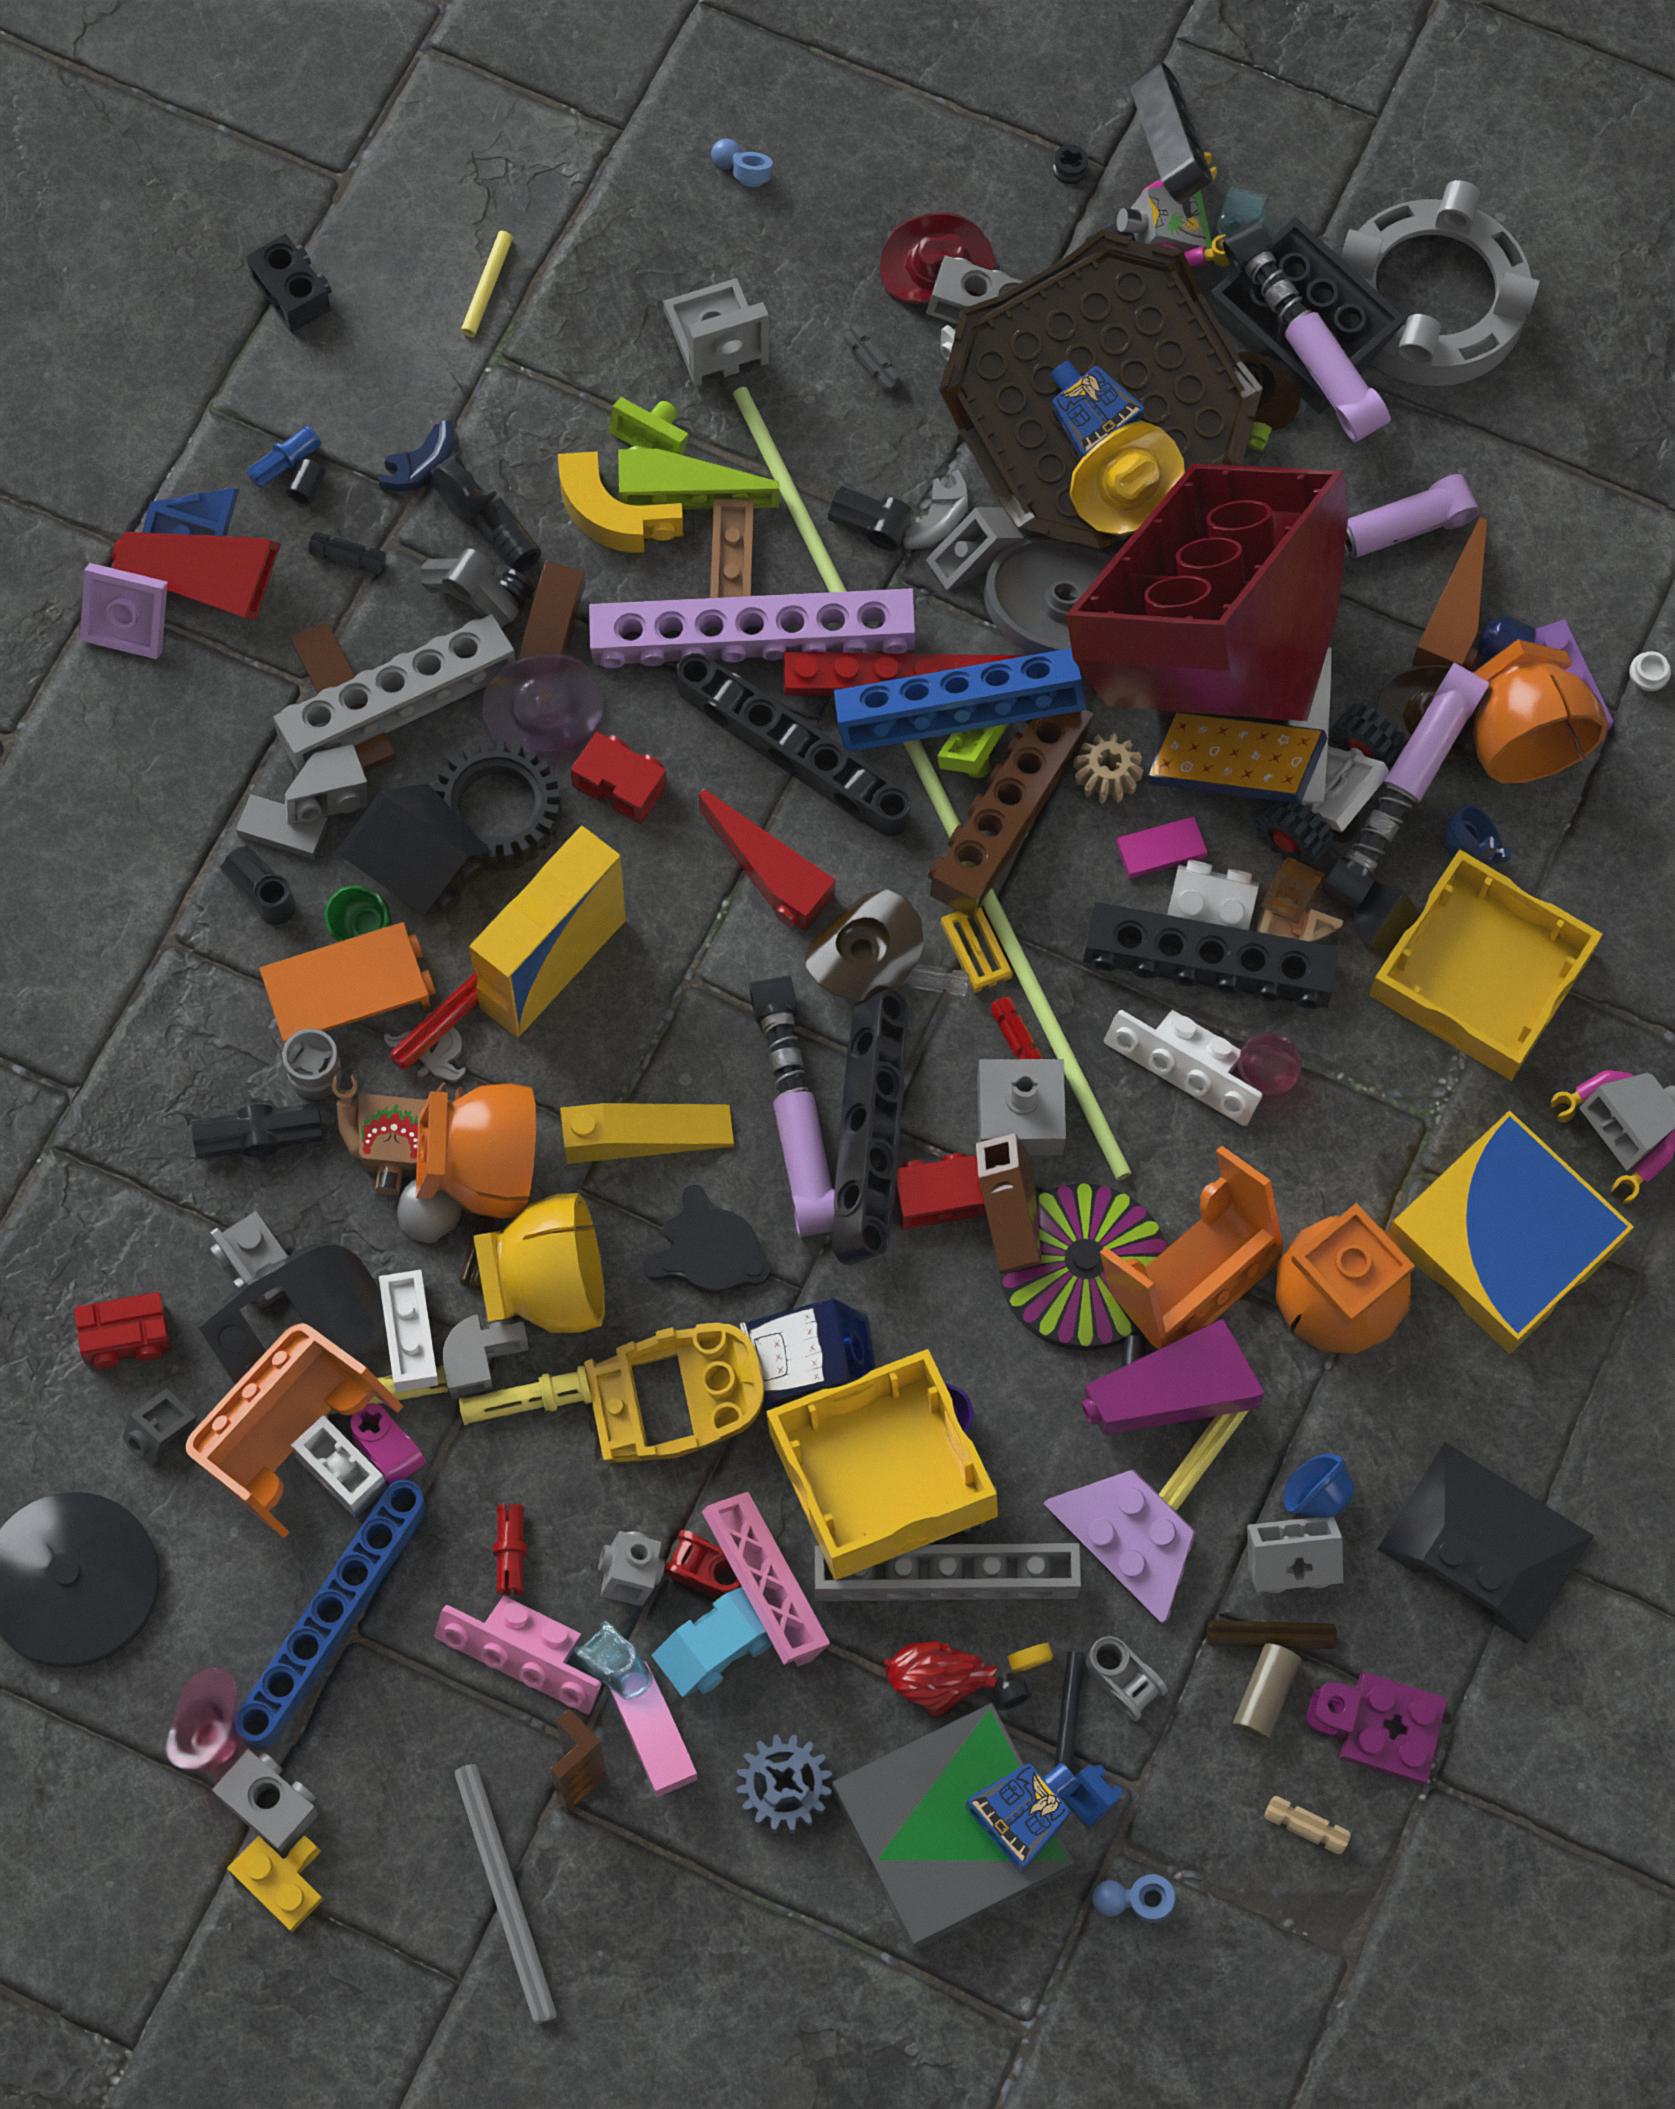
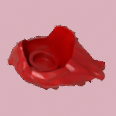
[884,1641,997,1718]

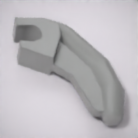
[902,470,968,549]

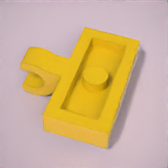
[227,1835,324,1932]

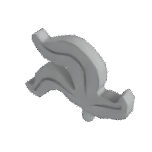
[384,1012,466,1083]

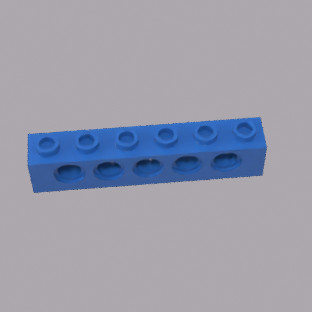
[834,648,1086,751]

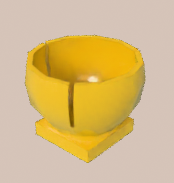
[474,1193,605,1333]

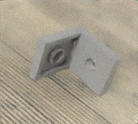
[663,278,769,386]

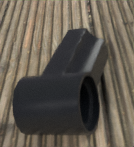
[828,486,914,551]
[220,845,296,925]

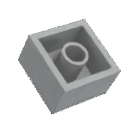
[977,1059,1066,1156]

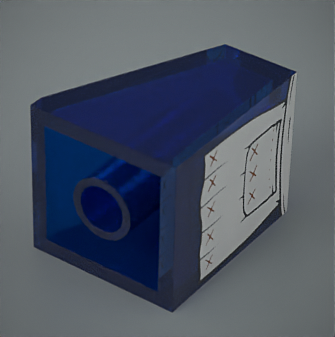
[740,1298,876,1412]

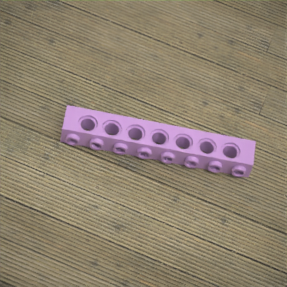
[589,588,916,668]

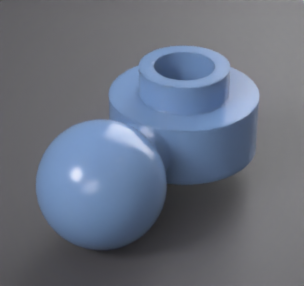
[711,138,773,187]
[1092,1874,1175,1923]

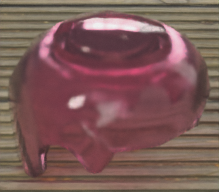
[1238,1032,1302,1097]

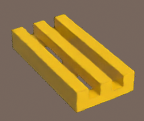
[941,906,1013,994]

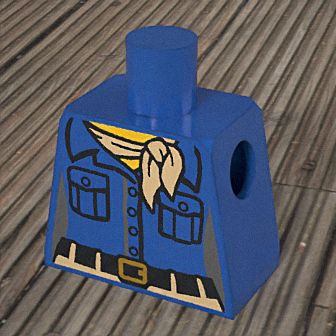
[1050,360,1145,459]
[965,1763,1078,1874]

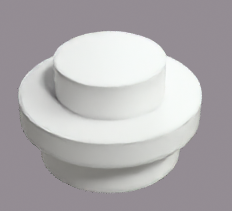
[1629,651,1671,691]

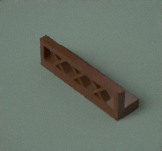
[550,1708,607,1813]

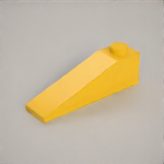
[560,1103,734,1164]

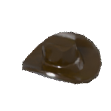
[1376,664,1480,760]
[804,889,924,1002]

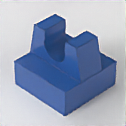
[1062,1764,1124,1828]

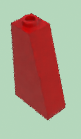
[111,532,281,620]

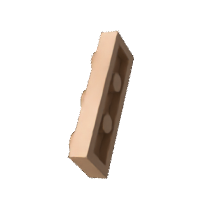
[710,499,754,598]

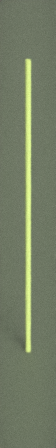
[733,387,1132,1181]

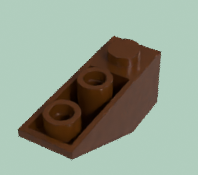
[976,1133,1042,1274]

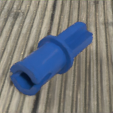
[247,425,321,488]

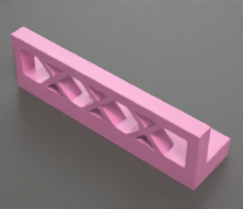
[702,1492,830,1667]

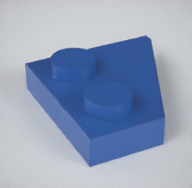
[142,488,239,536]

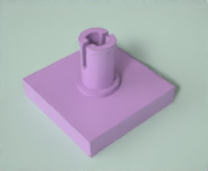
[80,563,167,659]

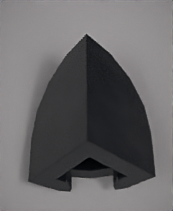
[1354,881,1421,950]

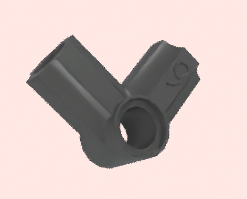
[420,548,519,628]

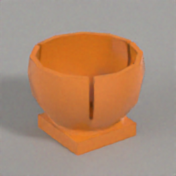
[1472,639,1608,783]
[415,1083,536,1219]
[1276,1203,1415,1354]

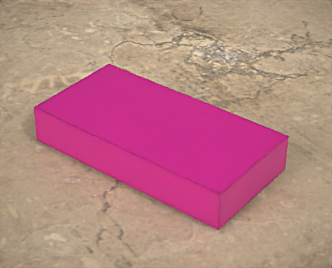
[1116,816,1207,880]

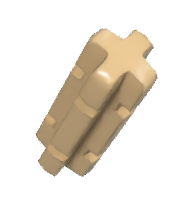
[1264,1796,1351,1854]

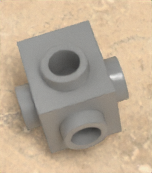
[598,1531,665,1606]

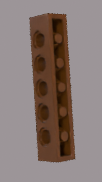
[928,710,1093,919]

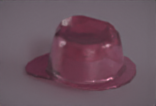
[166,1667,240,1771]

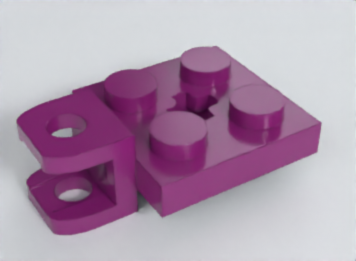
[1305,1672,1447,1785]

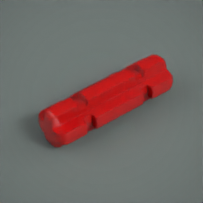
[991,996,1044,1059]

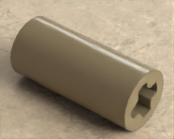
[1232,1643,1302,1741]

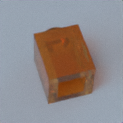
[1261,857,1325,924]

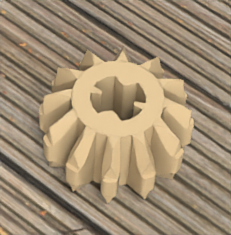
[1073,733,1143,804]

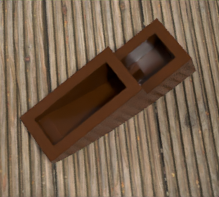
[513,561,586,698]

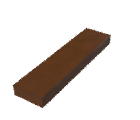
[290,622,396,773]

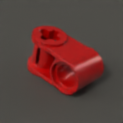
[663,1530,742,1599]

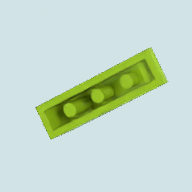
[618,446,779,510]

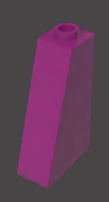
[1081,1319,1265,1436]

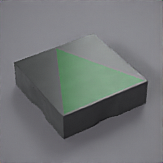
[832,1703,1074,1952]

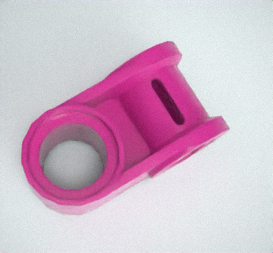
[351,1403,427,1487]

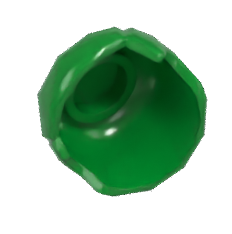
[324,885,392,942]

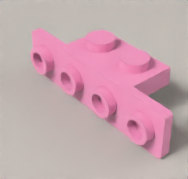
[434,1595,601,1714]

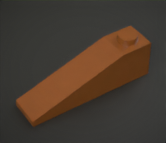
[1412,517,1487,671]

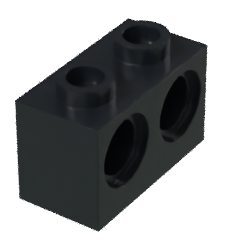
[246,234,332,333]

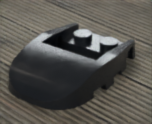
[196,1242,383,1385]

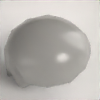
[396,1179,463,1243]

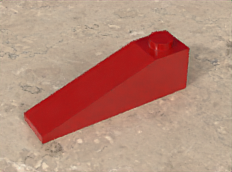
[699,788,836,932]

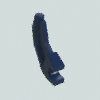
[378,420,455,492]

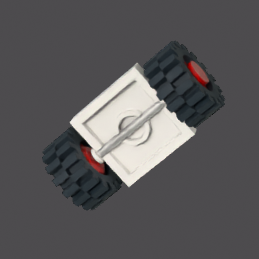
[1255,703,1408,868]

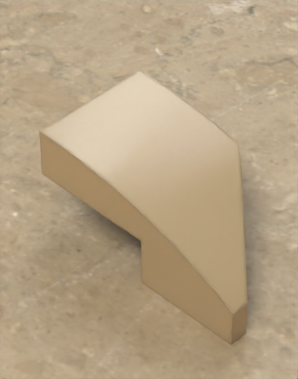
[1256,901,1343,942]

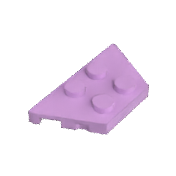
[1043,1470,1196,1623]

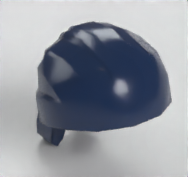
[1445,805,1511,867]

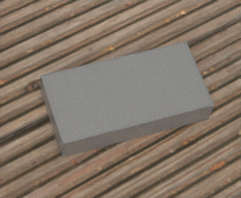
[236,794,329,860]

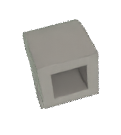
[443,1314,529,1400]

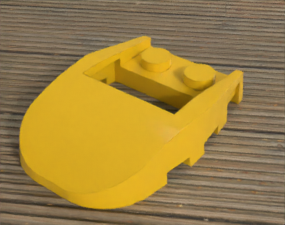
[584,1323,764,1463]

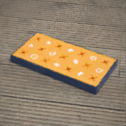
[1147,711,1328,804]

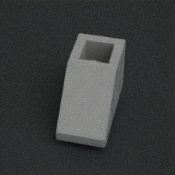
[285,744,367,825]

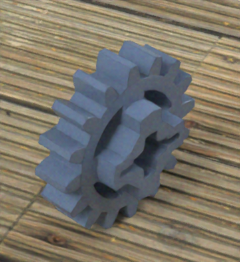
[736,1734,832,1834]

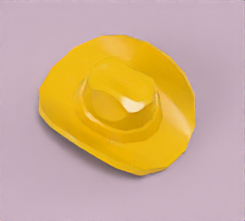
[1070,421,1185,536]

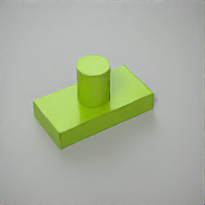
[609,397,688,456]
[937,724,1009,778]

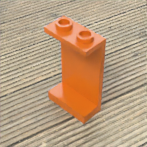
[259,922,436,1045]

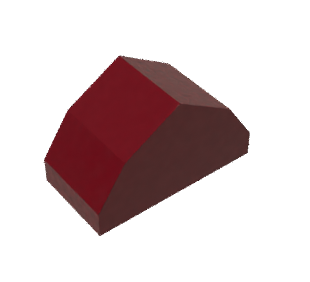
[1066,464,1348,721]

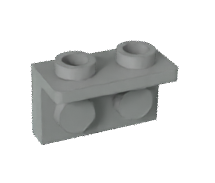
[210,1211,288,1310]

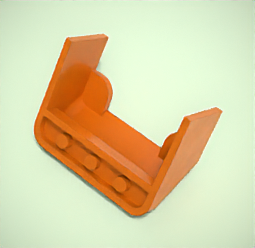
[1100,1146,1283,1350]
[186,1324,404,1538]

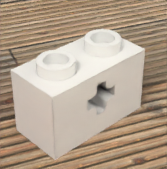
[291,1415,387,1518]

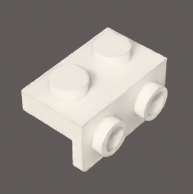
[1167,860,1259,930]

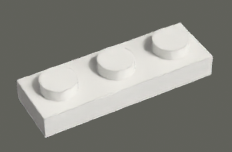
[379,1270,438,1392]

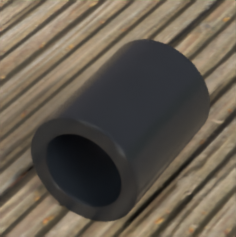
[286,459,326,505]

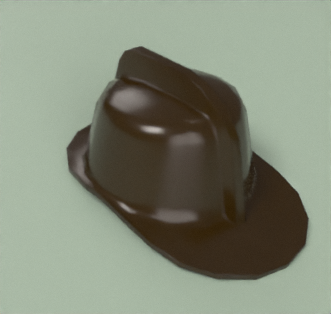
[1237,351,1300,431]

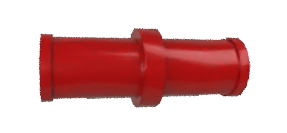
[493,1503,528,1596]

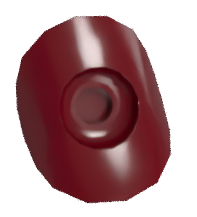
[879,212,995,304]

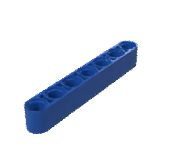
[235,1480,426,1750]

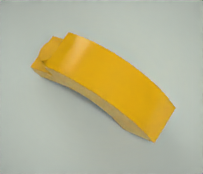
[558,451,683,553]

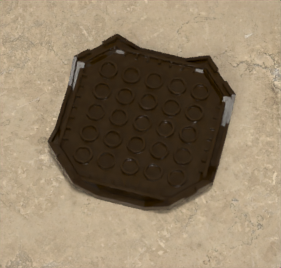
[939,230,1263,552]

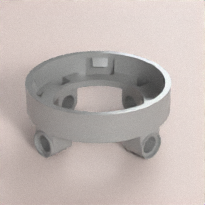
[1341,180,1540,386]

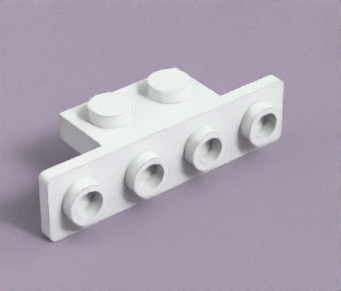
[1104,1010,1263,1126]

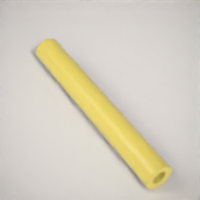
[461,231,513,337]

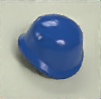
[1284,1453,1355,1518]

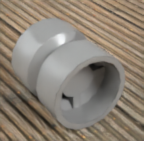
[282,1028,343,1100]

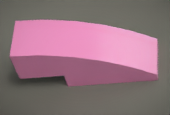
[605,1661,697,1798]

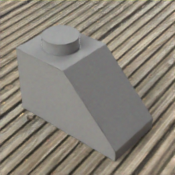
[926,507,1024,590]

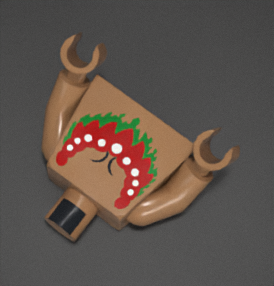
[332,1073,464,1196]

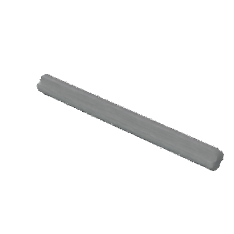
[455,1764,557,2024]

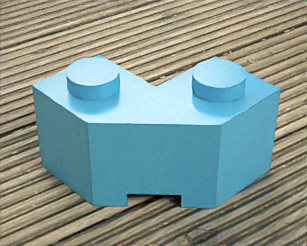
[651,1587,772,1697]

